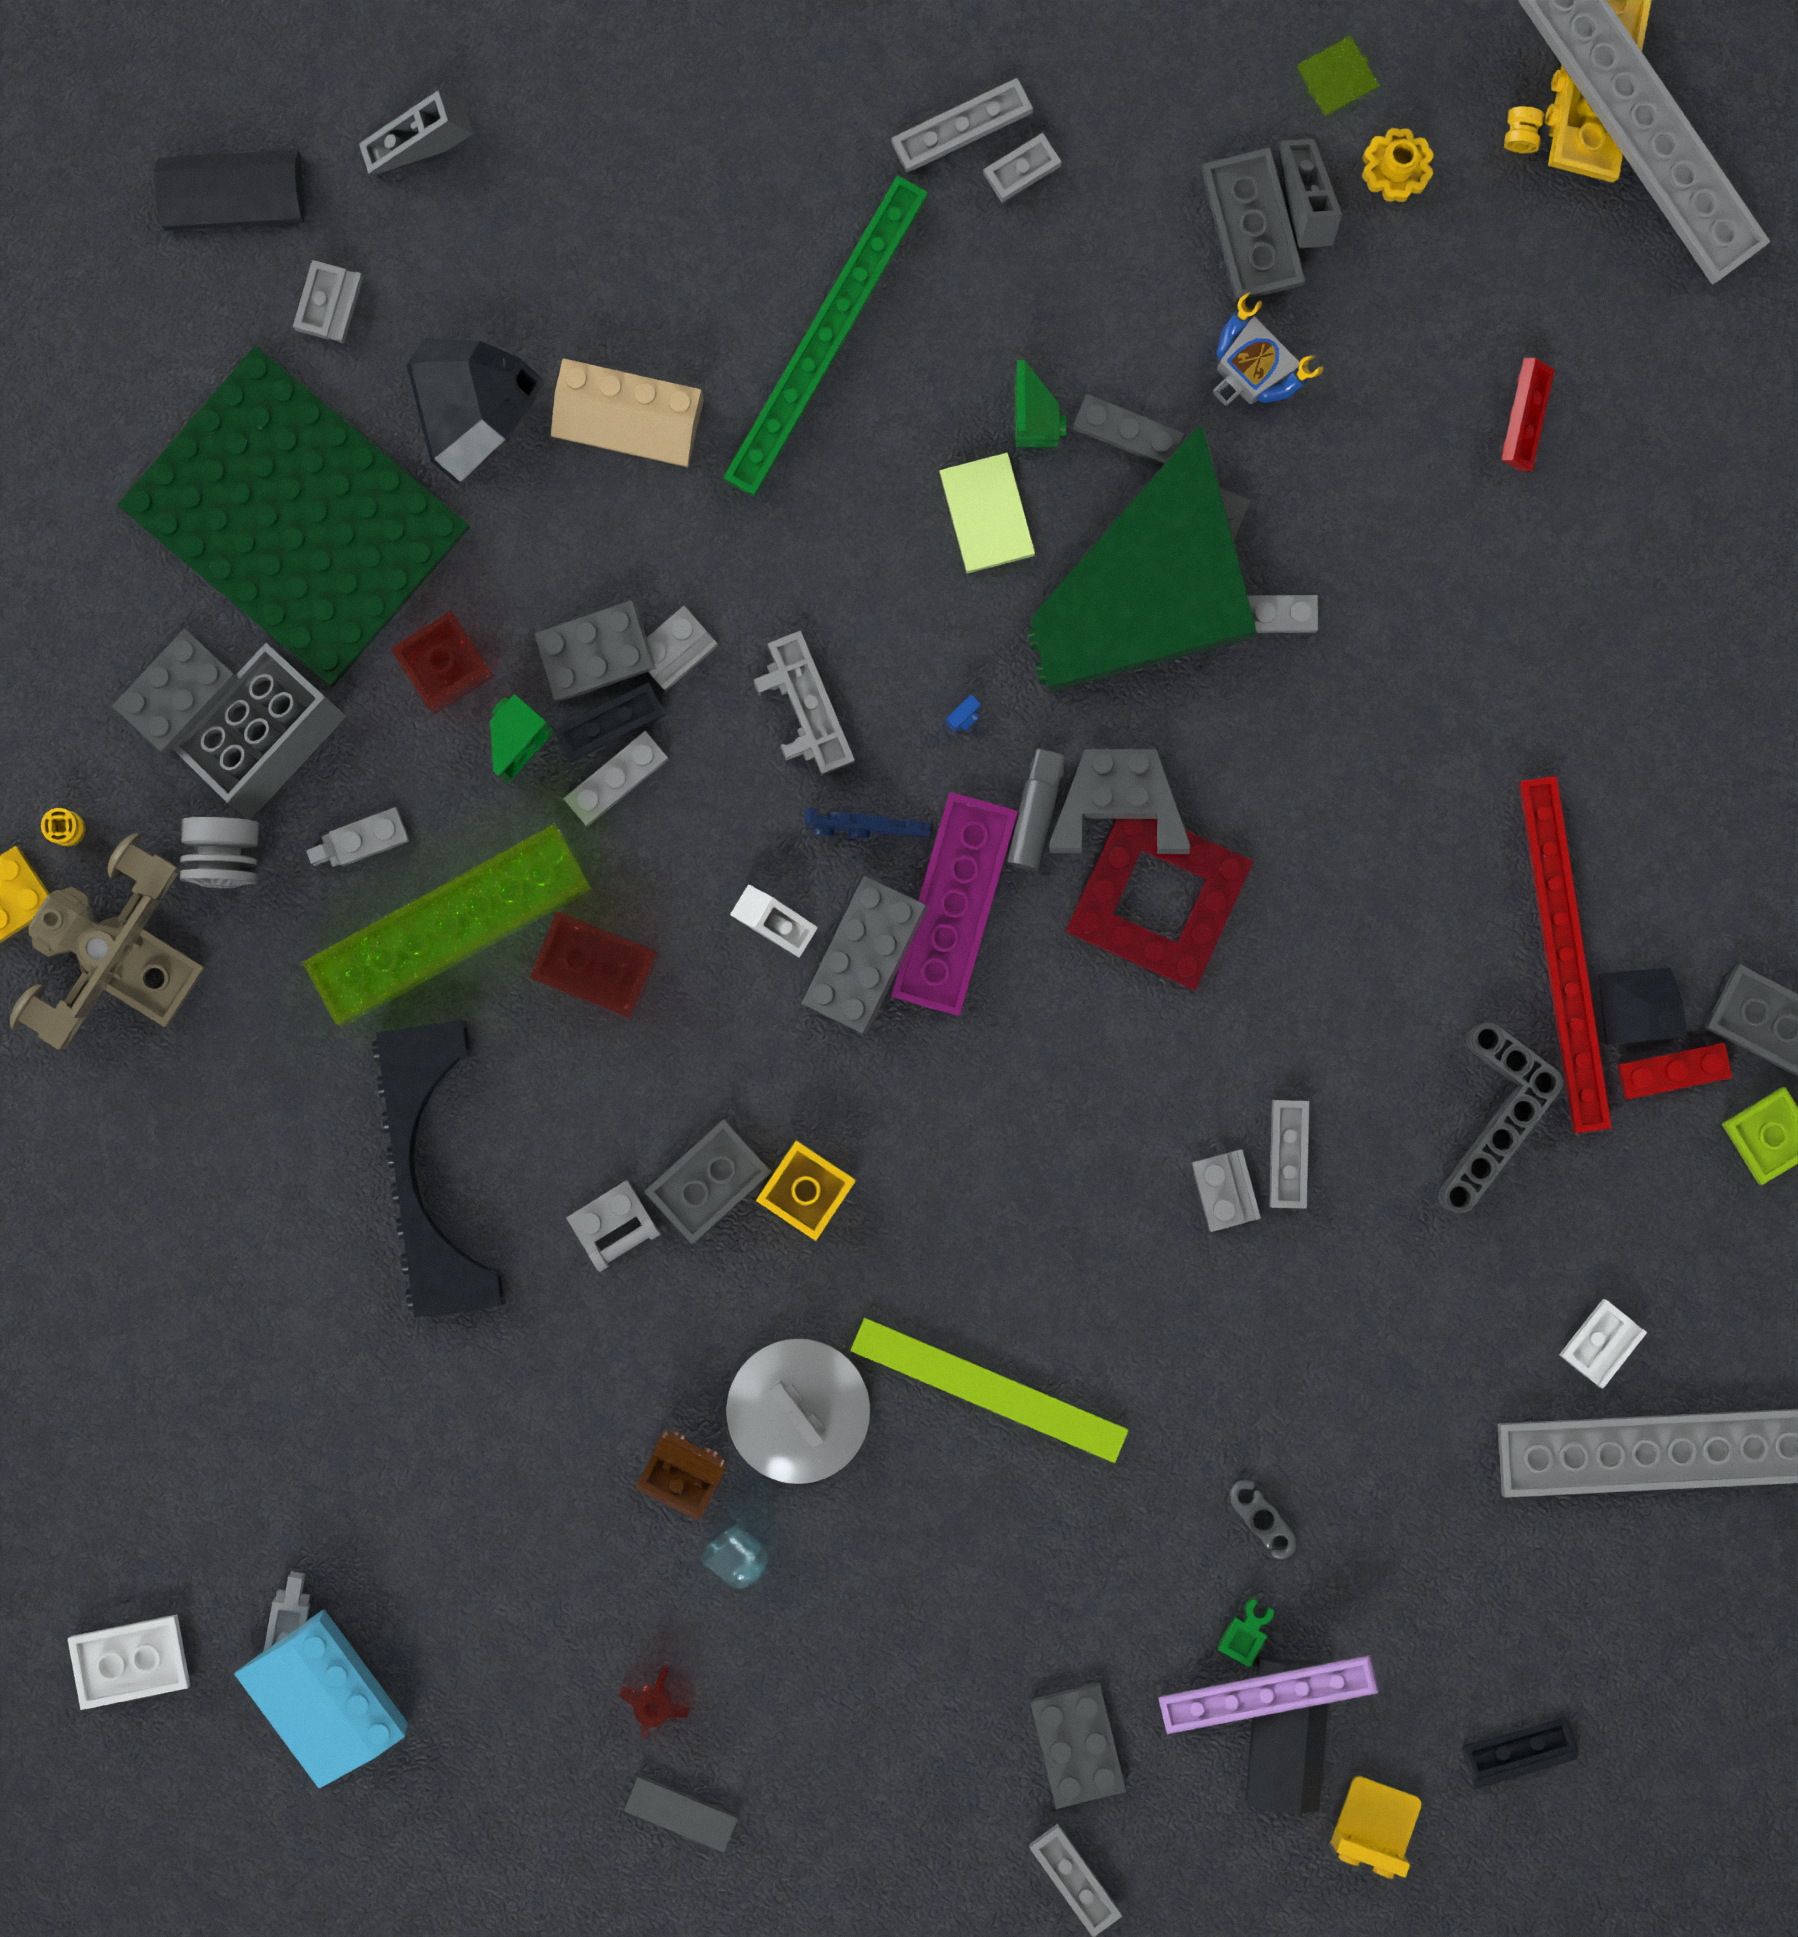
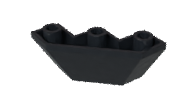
[407,339,546,484]

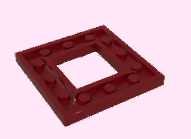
[1065,819,1253,991]

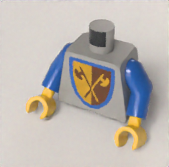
[1213,292,1323,406]

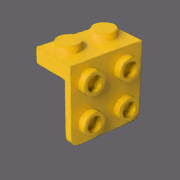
[1330,1776,1421,1879]

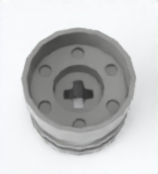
[180,817,259,888]

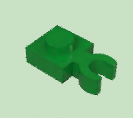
[1217,1597,1274,1668]

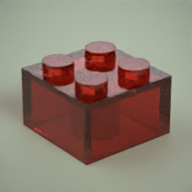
[390,610,495,714]

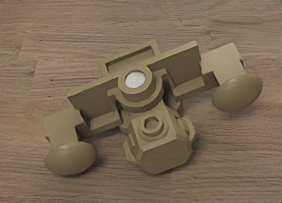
[10,833,206,1050]

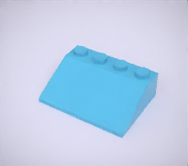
[234,1609,408,1788]

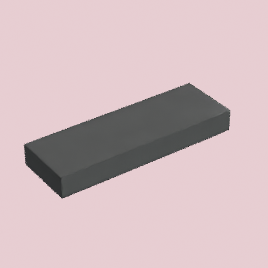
[624,1775,738,1852]

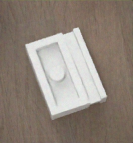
[1559,1299,1647,1389]

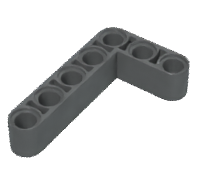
[1438,1023,1563,1213]

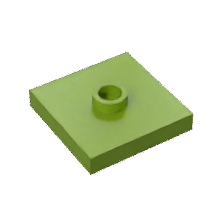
[1722,1087,1798,1185]

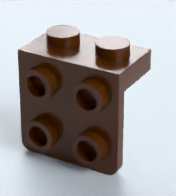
[635,1431,728,1521]

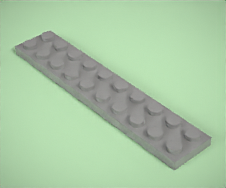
[1518,0,1770,284]
[1498,1409,1798,1497]

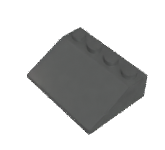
[172,643,346,820]

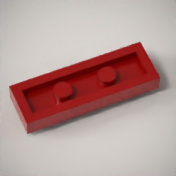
[1501,358,1555,471]
[1617,1043,1732,1099]

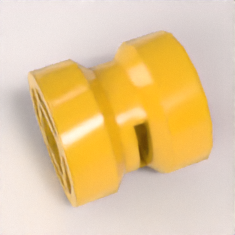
[1504,106,1544,153]
[41,808,86,847]

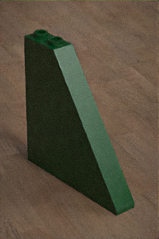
[1027,426,1257,692]

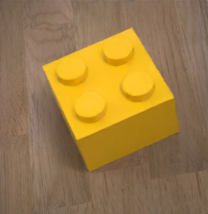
[756,1140,856,1241]

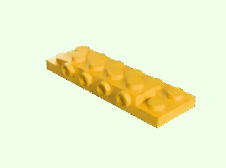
[1545,0,1651,183]

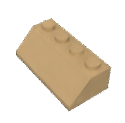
[551,359,704,467]

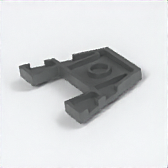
[1049,749,1190,854]

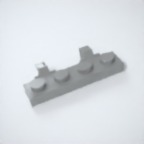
[754,630,855,776]

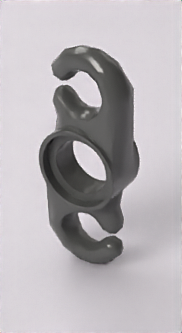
[1230,1479,1296,1560]

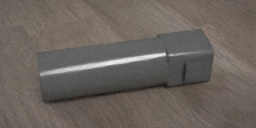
[1006,749,1065,871]

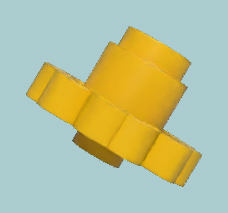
[1362,128,1434,202]

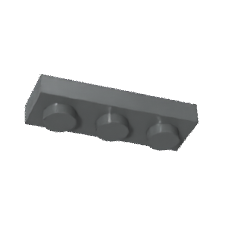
[1072,393,1184,466]

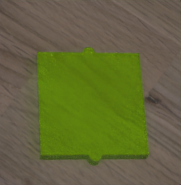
[1296,36,1379,116]

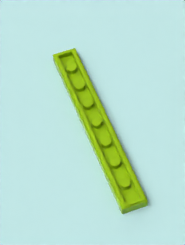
[850,1317,1129,1463]

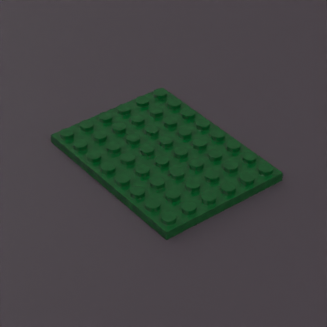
[117,346,470,687]

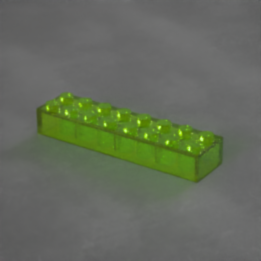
[302,824,594,1027]

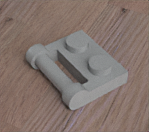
[566,1180,661,1272]

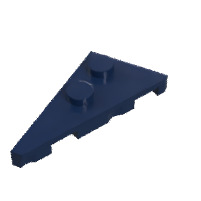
[805,808,931,839]

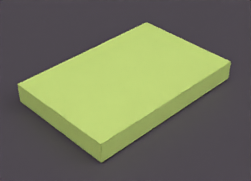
[939,452,1035,574]

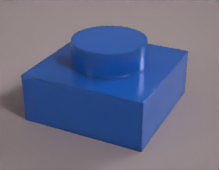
[945,694,981,733]

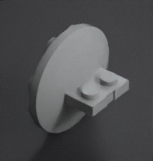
[726,1338,870,1484]

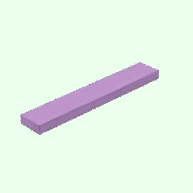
[1159,1655,1379,1734]

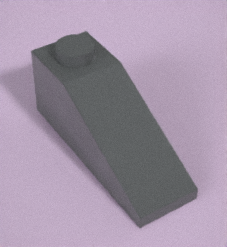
[359,90,474,176]
[1280,139,1342,248]

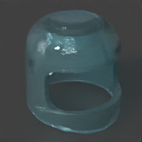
[701,1523,769,1589]

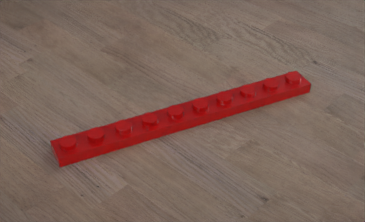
[1519,776,1612,1133]

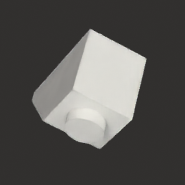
[730,884,818,958]

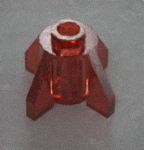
[619,1665,690,1739]

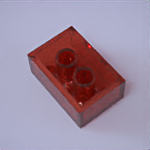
[529,911,660,1020]

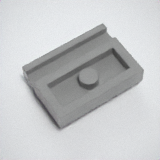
[293,260,364,344]
[647,606,718,692]
[1191,1149,1261,1232]

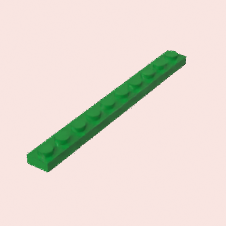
[723,175,928,498]

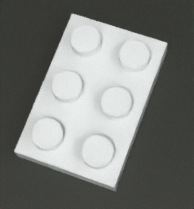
[67,1615,191,1710]

